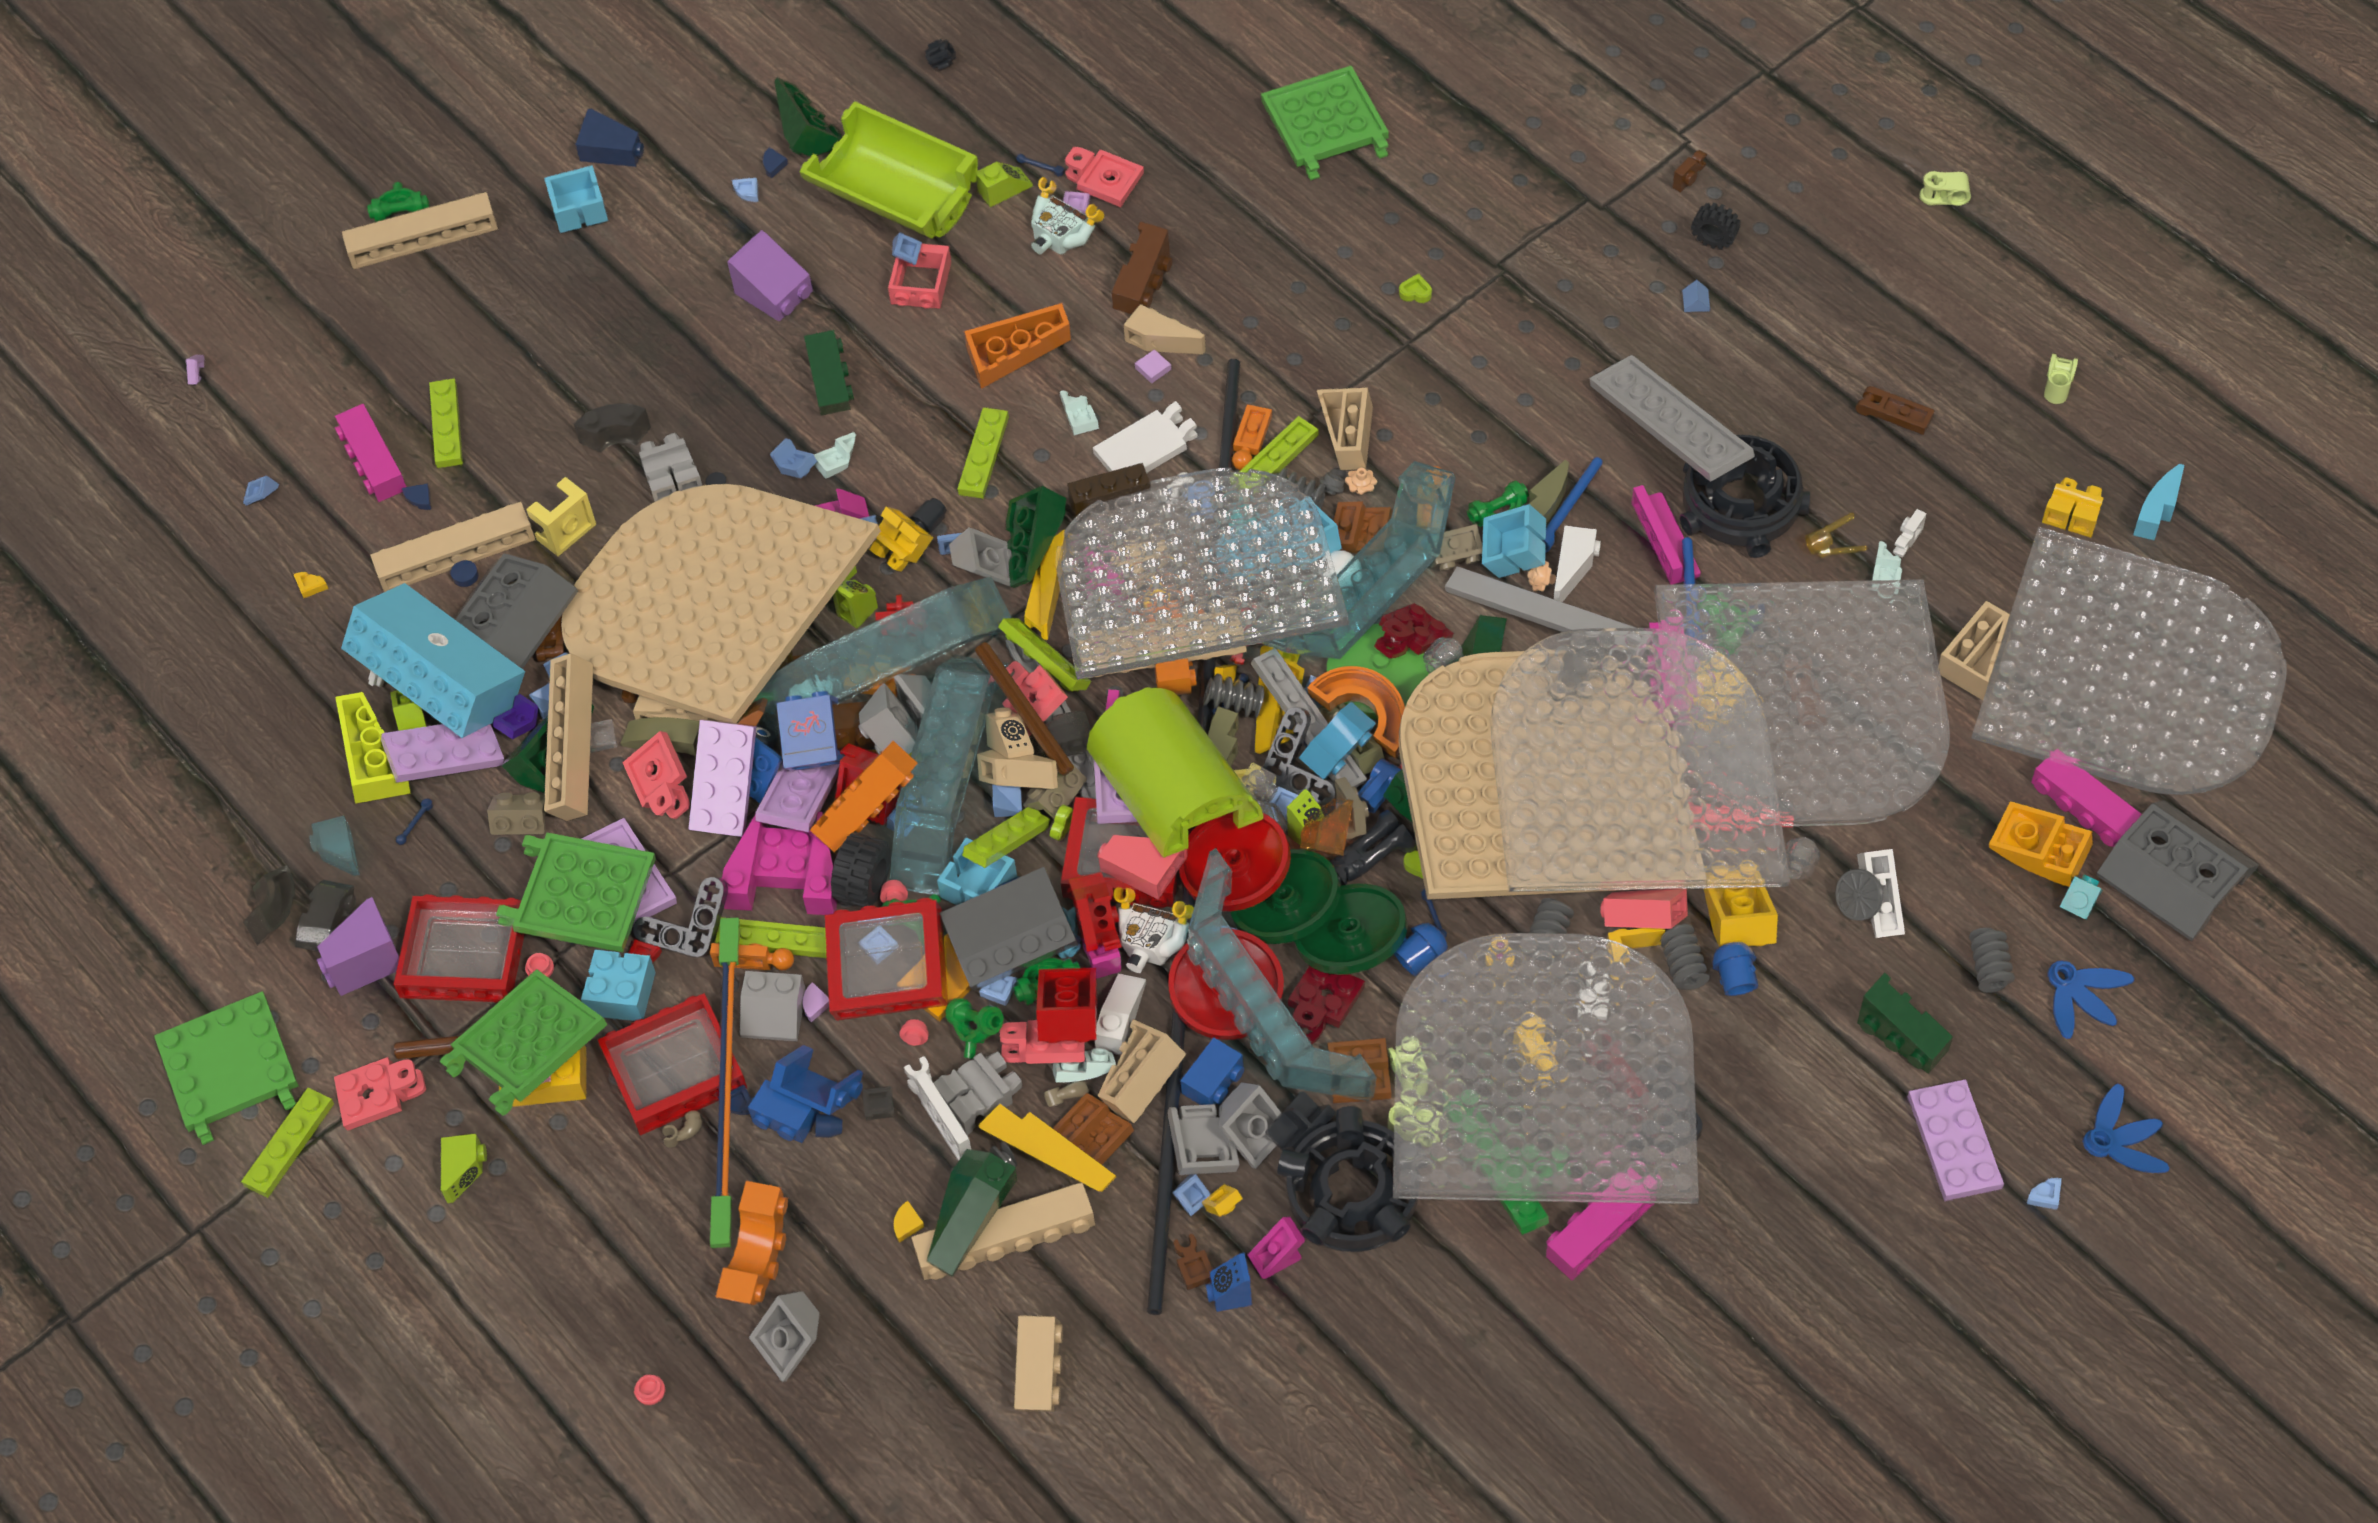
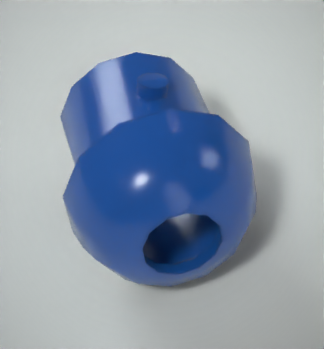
[1394,923,1448,976]
[1712,942,1759,996]

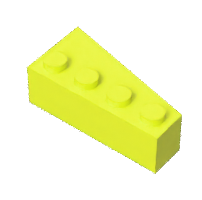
[336,692,411,804]

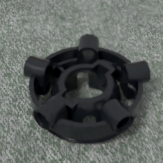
[1679,435,1810,558]
[1277,1106,1428,1252]

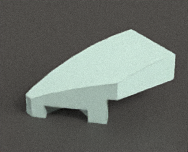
[1060,391,1099,435]
[814,432,856,479]
[1870,541,1902,596]

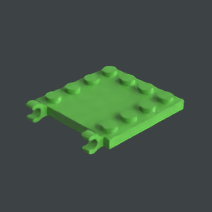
[1261,65,1389,180]
[496,833,656,953]
[440,969,607,1116]
[154,991,299,1145]

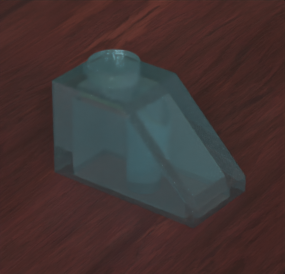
[309,816,360,876]

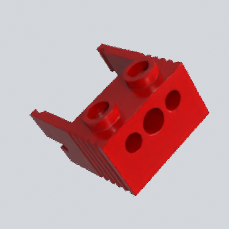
[835,743,902,825]
[1068,872,1122,952]

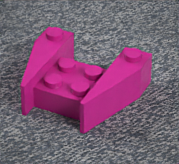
[722,812,838,915]

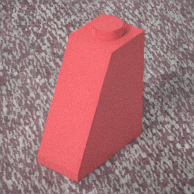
[1097,835,1187,899]
[1600,888,1688,929]

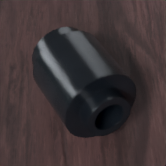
[910,498,947,534]

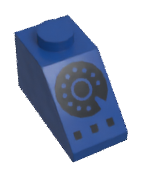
[1205,1253,1252,1312]

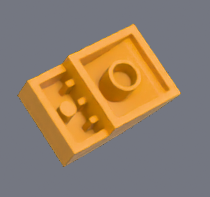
[1989,801,2093,887]

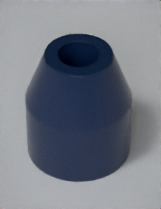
[815,1114,843,1138]

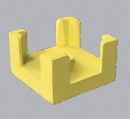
[527,477,596,556]

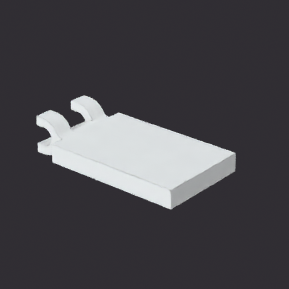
[1093,401,1198,473]
[904,1056,971,1161]

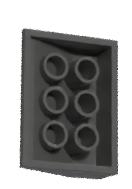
[940,867,1078,991]

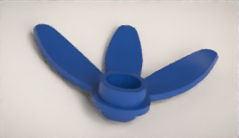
[2048,961,2134,1039]
[2083,1084,2170,1173]

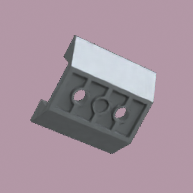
[453,553,578,669]
[2096,800,2259,941]

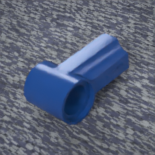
[1358,758,1402,813]

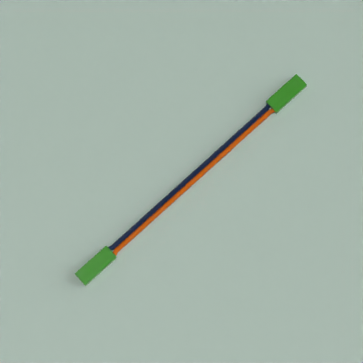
[710,917,740,1248]

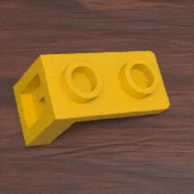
[1606,928,1666,976]

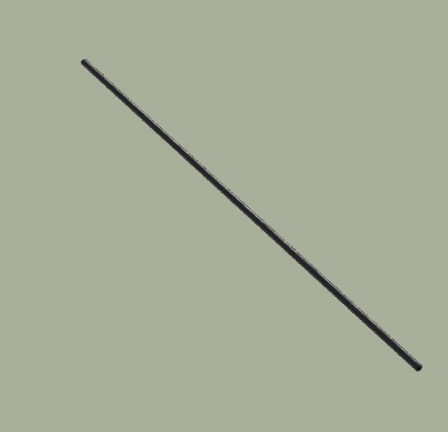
[1147,359,1241,1315]

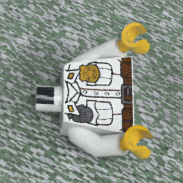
[1113,887,1195,973]

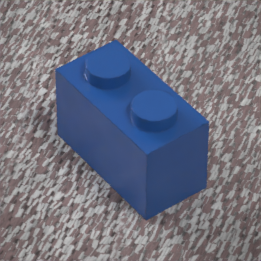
[1181,1038,1244,1105]
[748,1080,819,1143]

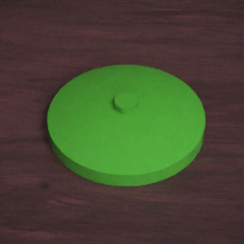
[1327,624,1435,720]

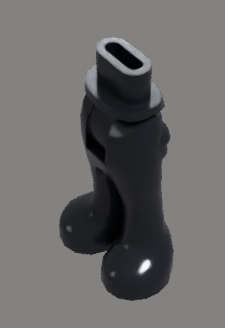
[1330,810,1417,886]

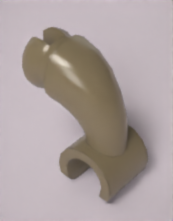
[1044,1080,1089,1107]
[662,1111,702,1148]

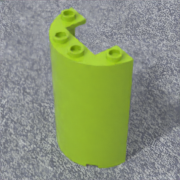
[799,101,978,239]
[1087,687,1263,858]

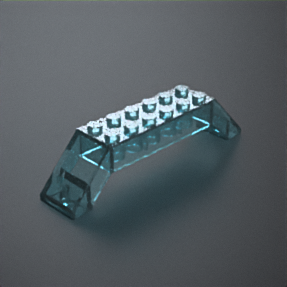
[1246,461,1456,659]
[754,577,1011,736]
[890,655,1009,896]
[1187,848,1376,1101]

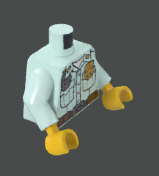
[1031,177,1104,254]

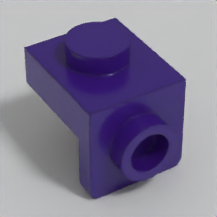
[493,694,538,740]

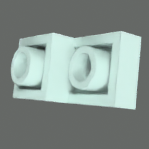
[1053,1048,1116,1082]

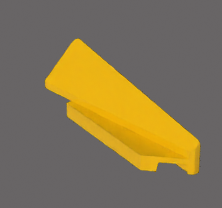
[1024,530,1067,640]
[1255,637,1305,754]
[979,1104,1116,1192]

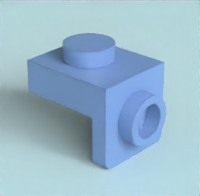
[770,439,817,478]

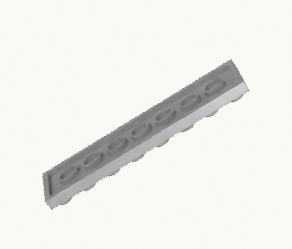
[1589,355,1754,482]

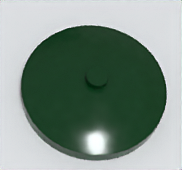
[1230,849,1341,944]
[1295,884,1408,974]

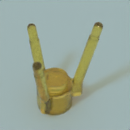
[1805,512,1867,558]

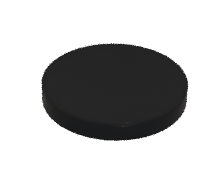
[706,472,726,485]

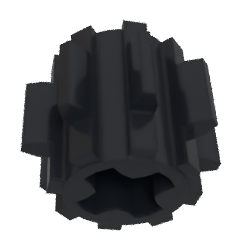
[925,39,957,70]

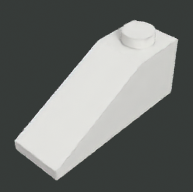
[1554,526,1601,602]
[1857,849,1905,938]
[1095,973,1146,1055]

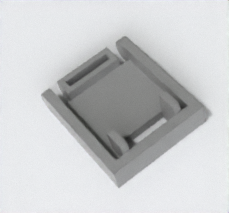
[1168,1104,1239,1175]

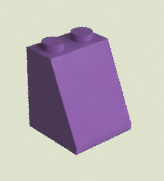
[727,230,813,322]
[317,897,399,996]

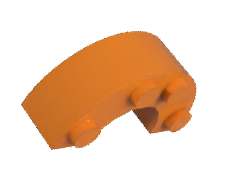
[1147,602,1196,695]
[1307,666,1405,759]
[716,1181,788,1305]

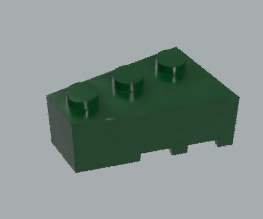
[804,330,854,416]
[1857,972,1953,1074]

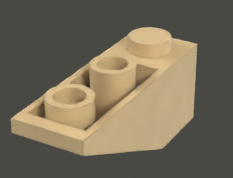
[1124,304,1206,354]
[977,749,1058,789]

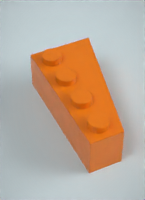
[964,303,1071,389]
[810,741,918,853]

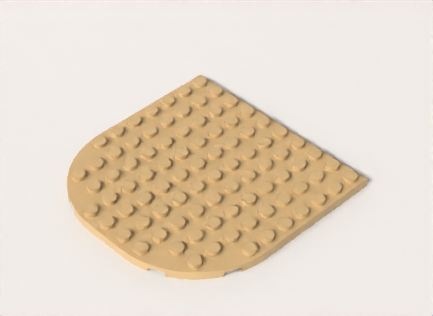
[561,484,881,724]
[1398,650,1706,899]

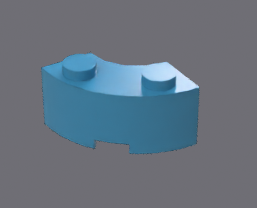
[1299,702,1376,780]

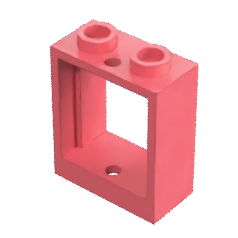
[888,244,951,309]

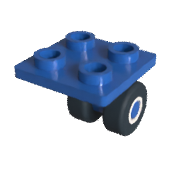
[749,724,782,803]

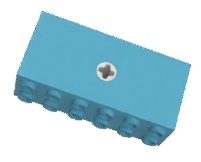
[341,583,525,738]

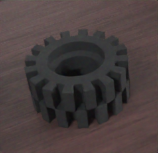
[1691,203,1741,250]

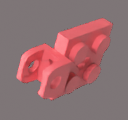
[1065,147,1144,207]
[1002,661,1068,736]
[622,731,690,819]
[1000,1020,1085,1064]
[334,1057,426,1131]

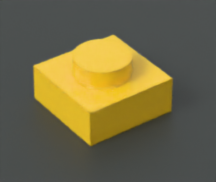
[1202,1184,1243,1217]

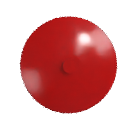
[1179,812,1291,911]
[1168,929,1284,1040]

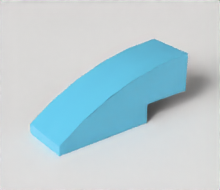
[2133,464,2184,540]

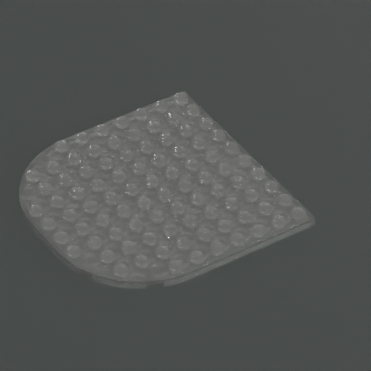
[1055,468,1349,680]
[1971,527,2287,795]
[1654,579,1950,826]
[1490,628,1790,892]
[1393,933,1699,1204]

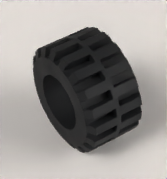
[831,832,891,907]

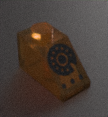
[1300,799,1353,856]

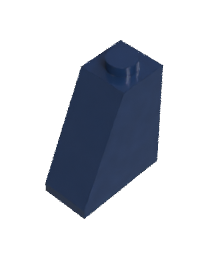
[575,109,644,167]

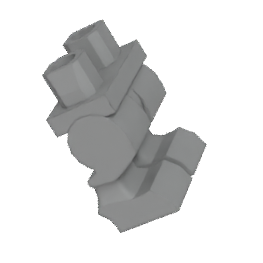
[639,433,702,502]
[933,1051,1022,1136]

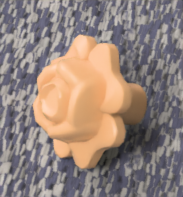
[1345,468,1377,495]
[1527,561,1556,592]

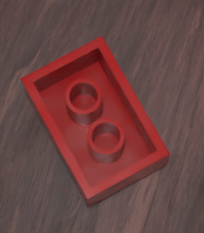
[1036,968,1097,1043]

